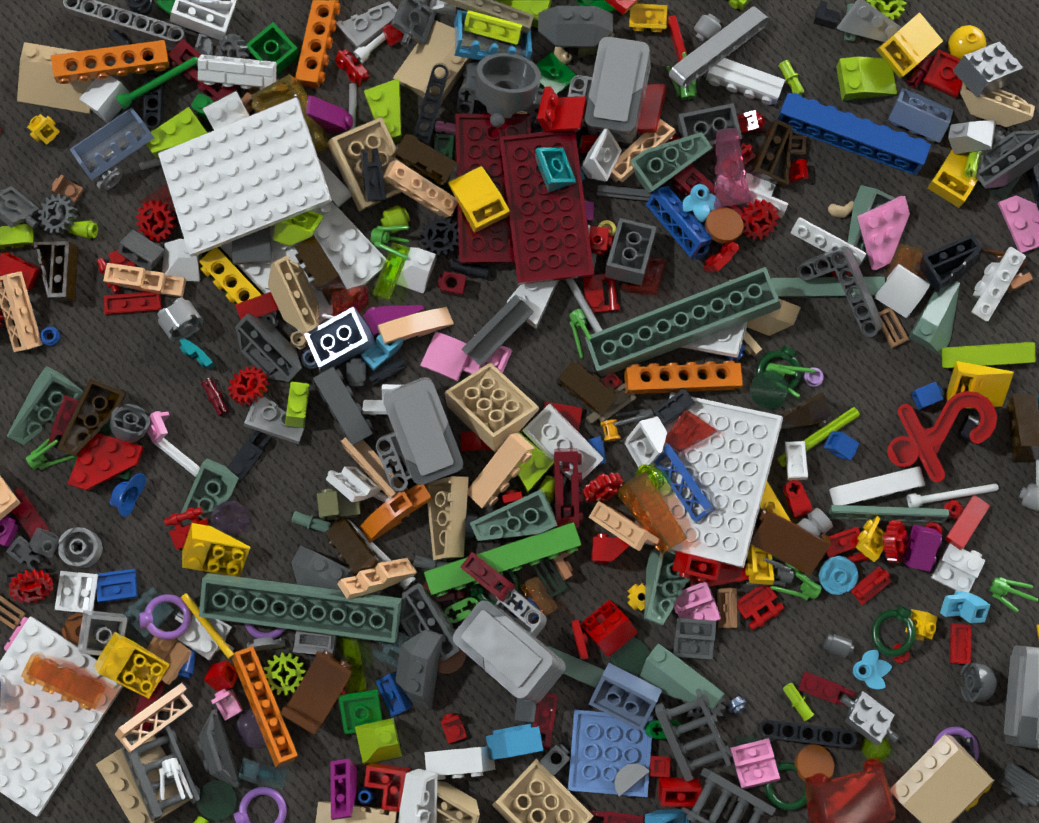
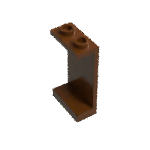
[750,504,831,575]
[280,649,354,734]

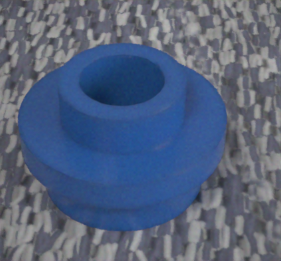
[40,327,60,346]

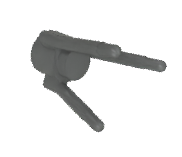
[613,408,654,443]
[746,558,794,587]

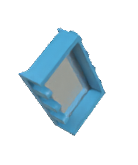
[454,10,532,60]

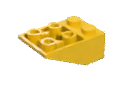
[876,12,943,78]
[927,150,978,208]
[448,166,510,233]
[946,361,1014,409]
[182,523,250,577]
[94,632,170,699]

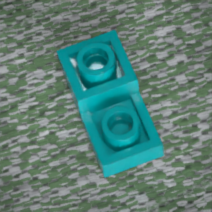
[179,338,215,370]

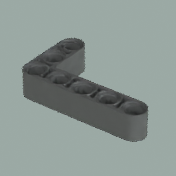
[797,246,883,337]

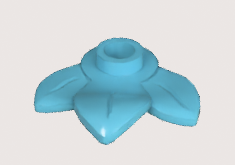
[683,184,720,222]
[853,650,892,689]

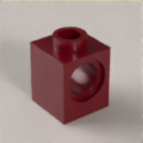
[438,271,467,298]

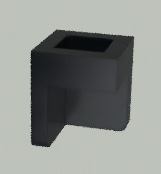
[813,0,839,29]

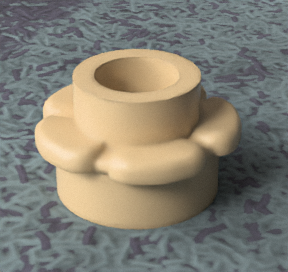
[290,331,308,349]

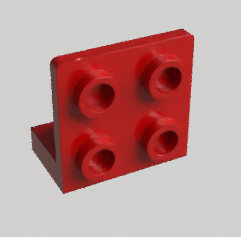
[537,87,587,132]

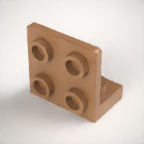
[146,629,192,685]

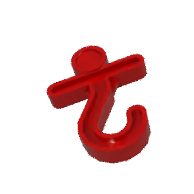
[887,391,997,482]

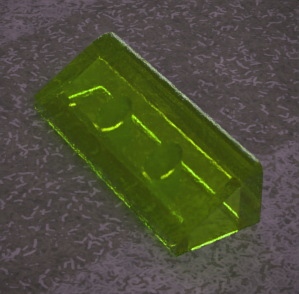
[372,242,410,300]
[337,635,368,694]

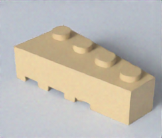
[425,476,468,560]
[315,801,399,823]

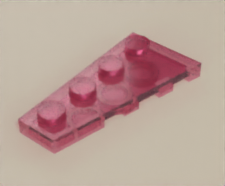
[714,127,751,209]

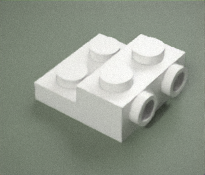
[931,543,985,593]

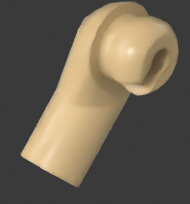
[554,46,572,64]
[828,201,854,218]

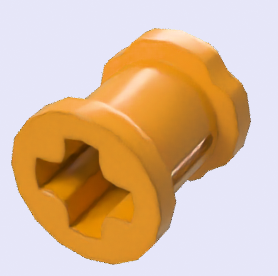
[600,419,621,442]

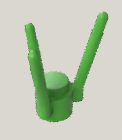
[667,52,697,100]
[371,226,409,260]
[569,309,592,358]
[765,363,816,398]
[26,436,74,470]
[770,563,821,600]
[989,577,1038,612]

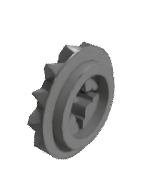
[97,166,123,191]

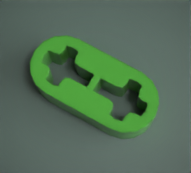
[444,597,479,623]

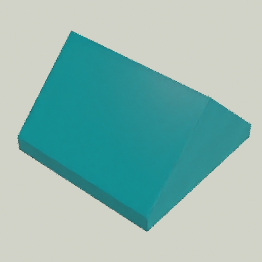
[535,148,576,192]

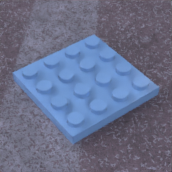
[568,710,653,797]

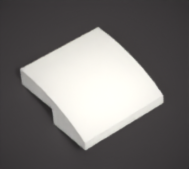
[875,264,930,318]
[326,467,381,502]
[55,571,98,613]

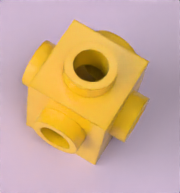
[27,114,60,145]
[627,583,646,611]
[905,609,938,641]

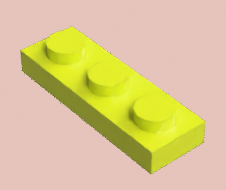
[463,10,522,45]

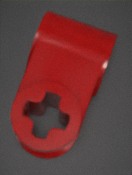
[783,480,813,519]

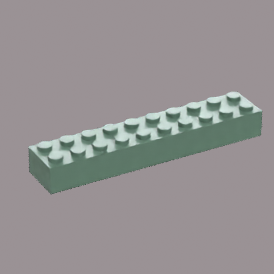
[585,267,781,378]
[199,573,402,643]

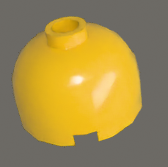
[948,25,986,59]

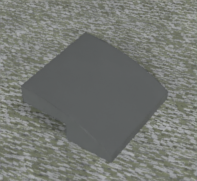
[232,226,272,265]
[673,618,716,659]

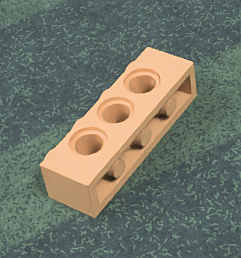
[383,160,457,218]

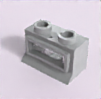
[293,630,337,655]

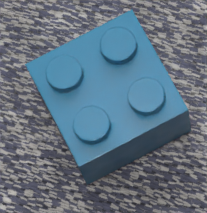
[486,724,543,760]

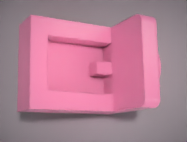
[147,411,170,443]
[211,689,243,720]

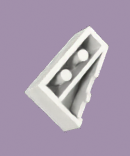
[170,0,237,40]
[425,746,495,780]

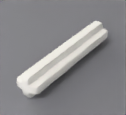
[154,438,200,477]

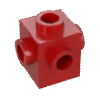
[589,226,614,256]

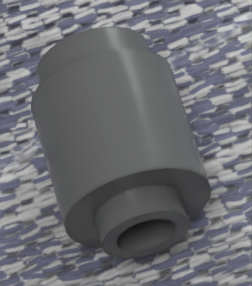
[346,357,366,386]
[823,634,854,659]

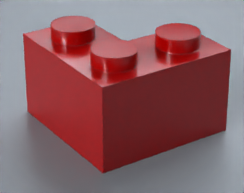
[364,763,411,812]

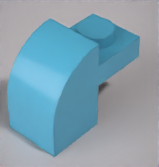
[361,335,403,371]
[940,591,990,623]

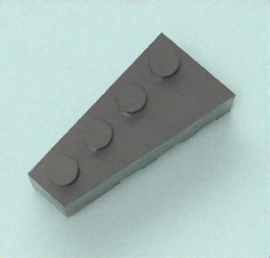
[312,367,373,445]

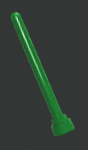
[116,57,198,110]

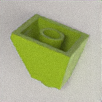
[273,211,324,246]
[355,718,402,765]

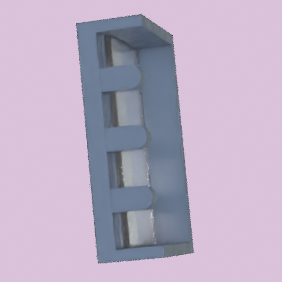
[70,108,154,181]

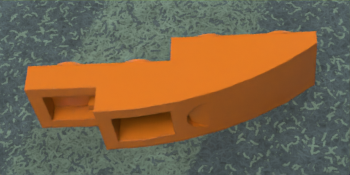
[360,484,433,543]

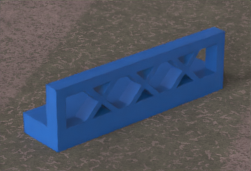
[646,186,713,258]
[654,444,715,523]

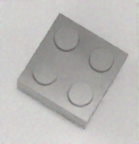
[77,610,127,655]

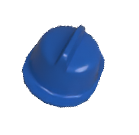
[110,473,146,517]

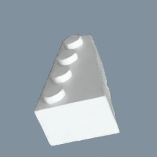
[507,280,559,329]
[398,769,438,823]

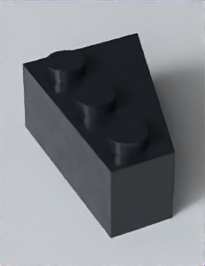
[920,234,982,296]

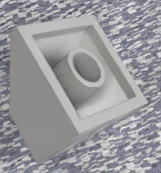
[948,119,996,154]

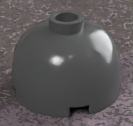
[110,404,150,443]
[960,663,997,702]

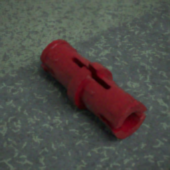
[906,53,934,89]
[201,378,229,417]

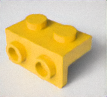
[629,4,668,32]
[856,516,885,562]
[746,544,774,585]

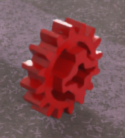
[739,199,779,240]
[135,200,177,242]
[228,366,269,406]
[582,473,624,503]
[882,520,908,563]
[9,569,53,604]

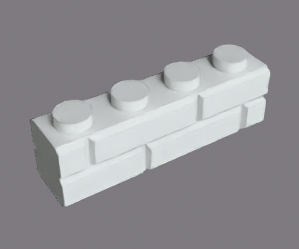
[198,54,276,91]
[706,58,785,105]

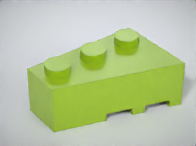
[364,78,402,144]
[146,107,207,158]
[517,432,554,494]

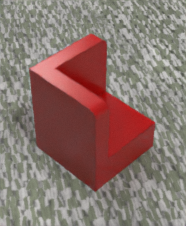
[204,660,238,692]

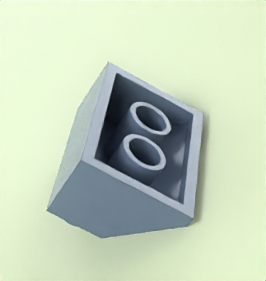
[888,87,953,143]
[305,307,376,370]
[589,663,662,731]

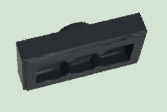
[653,388,696,427]

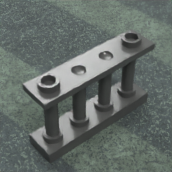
[655,688,732,782]
[121,726,200,822]
[681,768,776,823]

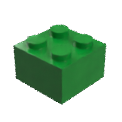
[245,22,300,77]

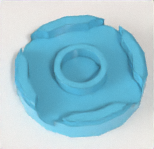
[819,556,858,595]

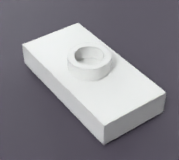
[785,441,808,480]

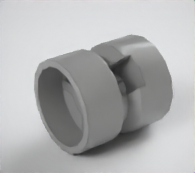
[796,508,833,537]

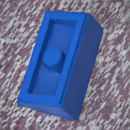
[376,671,412,717]

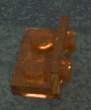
[886,243,923,279]
[521,576,558,616]

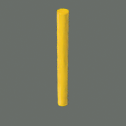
[181,593,234,659]

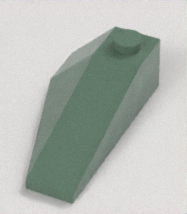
[630,132,713,193]
[848,185,895,266]
[908,281,960,356]
[7,366,83,445]
[174,458,239,529]
[470,490,557,541]
[644,545,692,625]
[639,643,725,710]

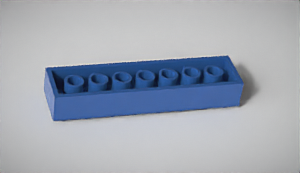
[778,93,931,176]

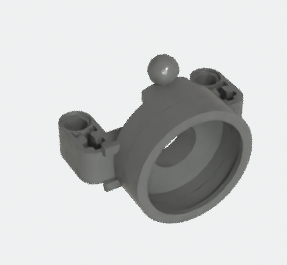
[456,53,544,133]

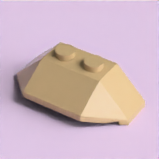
[960,83,1035,127]
[268,256,319,333]
[729,280,801,336]
[437,781,480,823]

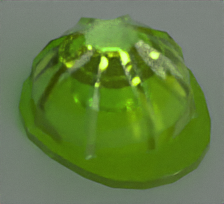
[636,464,664,496]
[861,736,891,763]

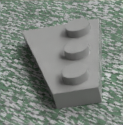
[837,0,902,42]
[336,2,397,48]
[244,397,305,444]

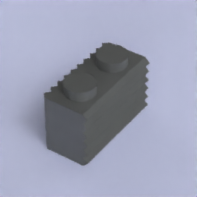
[118,229,165,271]
[997,763,1039,807]

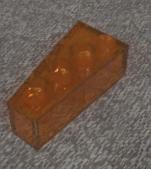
[617,471,687,554]
[20,652,107,711]

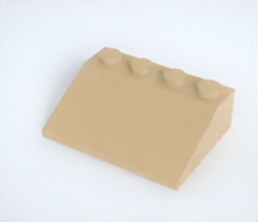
[393,20,480,107]
[17,42,97,114]
[327,117,403,212]
[445,362,539,452]
[96,731,190,823]
[889,734,994,823]
[492,759,593,823]

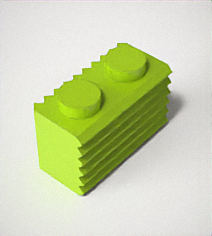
[285,382,310,428]

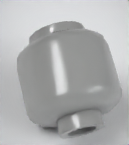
[694,14,721,42]
[1019,483,1039,512]

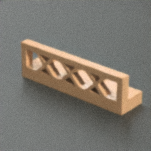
[610,119,676,182]
[0,271,42,352]
[341,437,408,499]
[589,501,660,551]
[115,683,193,753]

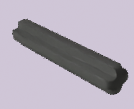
[597,185,652,201]

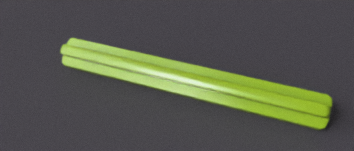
[777,407,860,467]

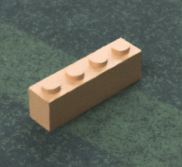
[467,433,534,508]

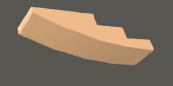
[103,263,186,298]
[378,307,454,344]
[338,558,417,599]

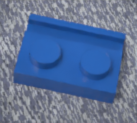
[96,569,138,603]

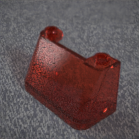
[805,758,896,823]

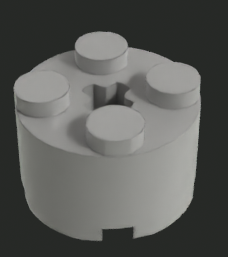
[157,297,203,342]
[58,527,103,568]

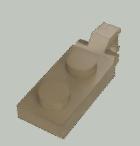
[586,383,637,425]

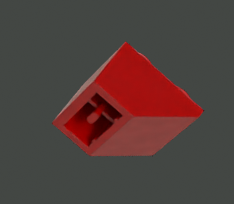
[591,534,630,565]
[580,599,638,657]

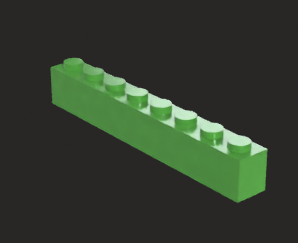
[424,522,581,597]

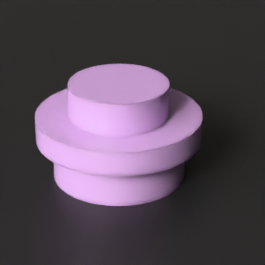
[804,368,824,387]

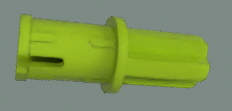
[778,60,804,95]
[783,683,814,721]

